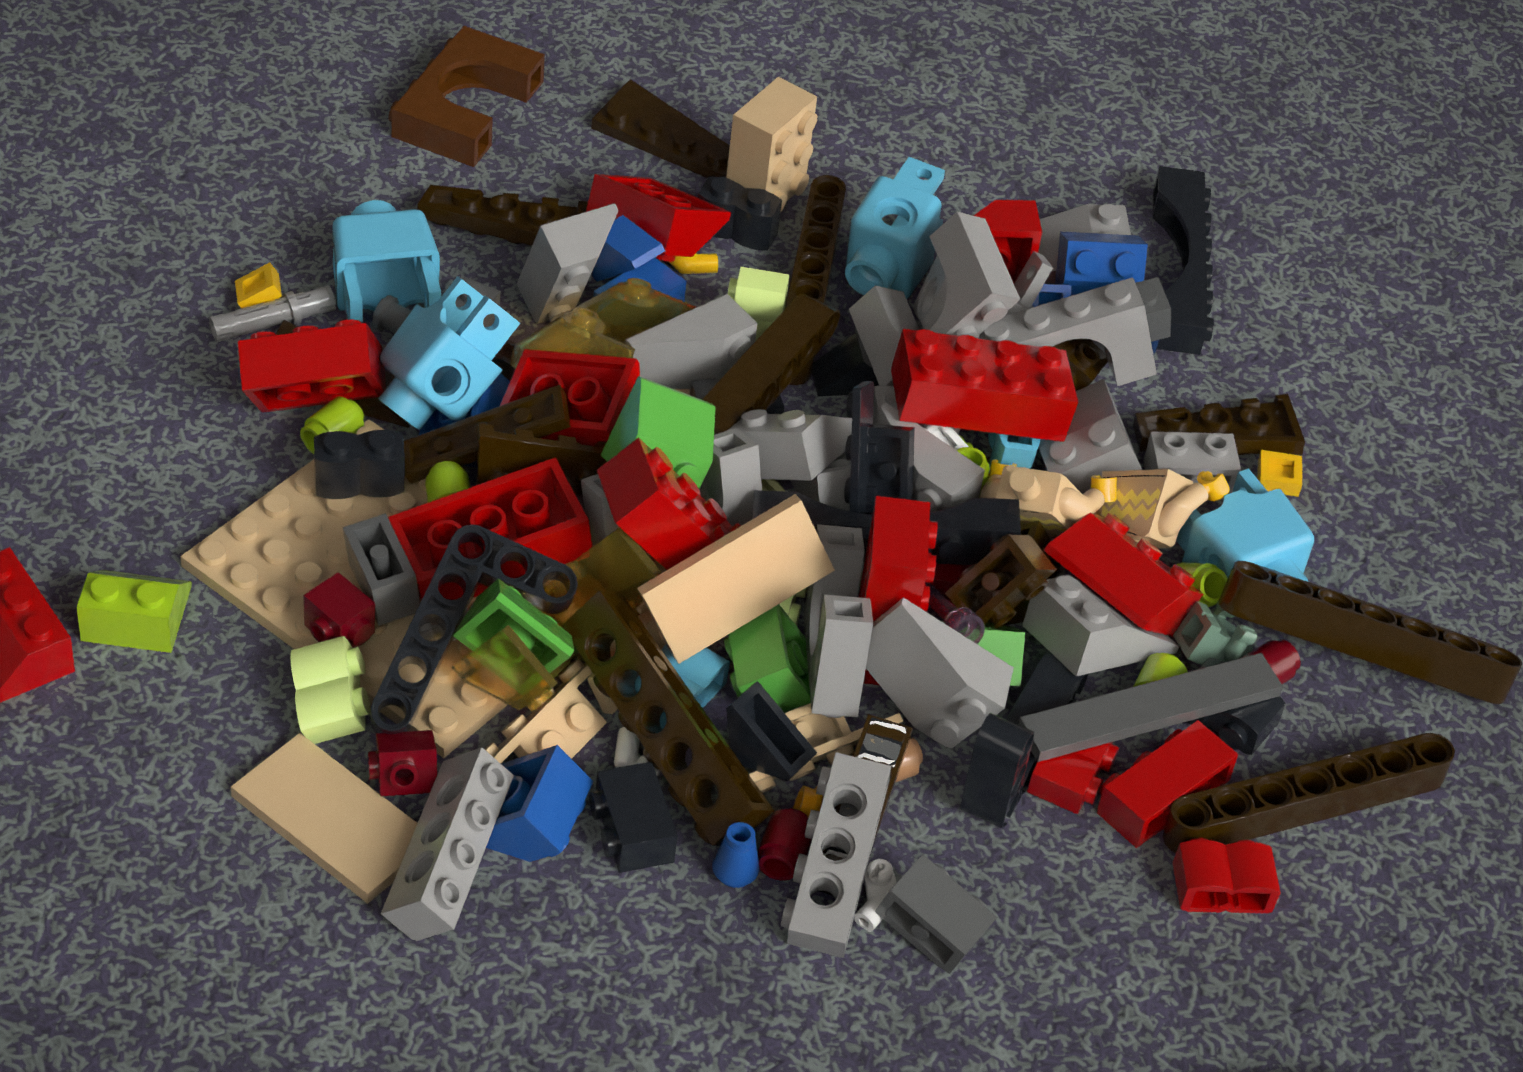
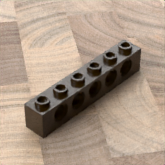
[561,590,774,846]

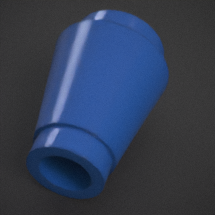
[712,822,760,888]

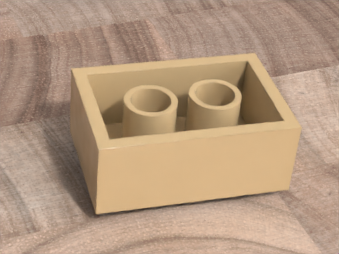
[726,77,817,211]

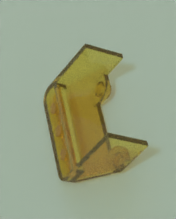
[510,278,697,369]
[451,527,662,712]

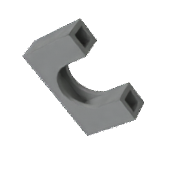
[849,211,1020,386]
[978,277,1157,386]
[581,427,762,590]
[804,524,873,718]

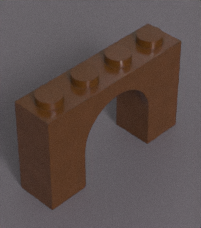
[388,26,545,167]

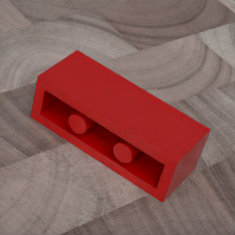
[1097,720,1238,848]

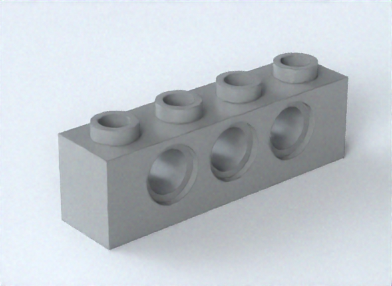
[381,747,514,941]
[781,752,891,958]

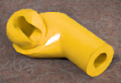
[668,253,718,274]

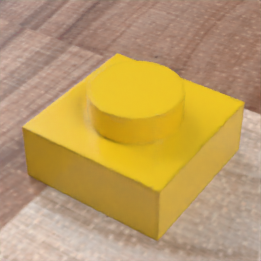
[235,262,282,308]
[1257,450,1302,497]

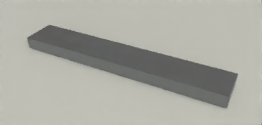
[1018,653,1283,762]

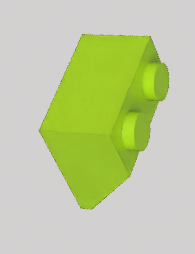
[77,570,192,653]

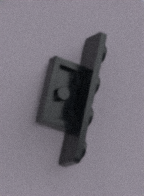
[844,381,915,514]

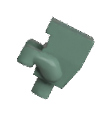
[1173,600,1257,665]

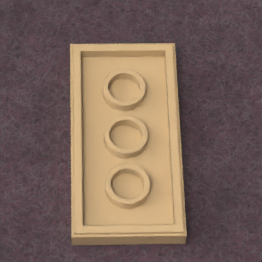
[637,494,835,664]
[231,733,418,904]

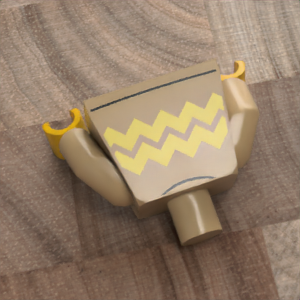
[980,459,1117,537]
[1095,469,1230,548]

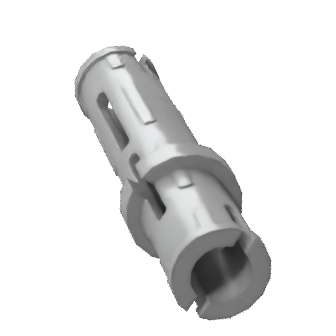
[209,285,336,343]

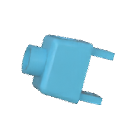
[845,157,945,299]
[332,200,441,323]
[379,276,520,430]
[1176,468,1314,582]

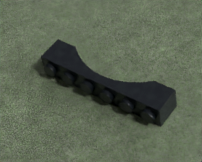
[1153,166,1214,355]
[752,490,1021,565]

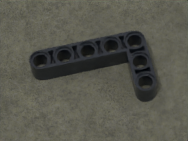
[370,524,578,734]
[960,650,1088,829]

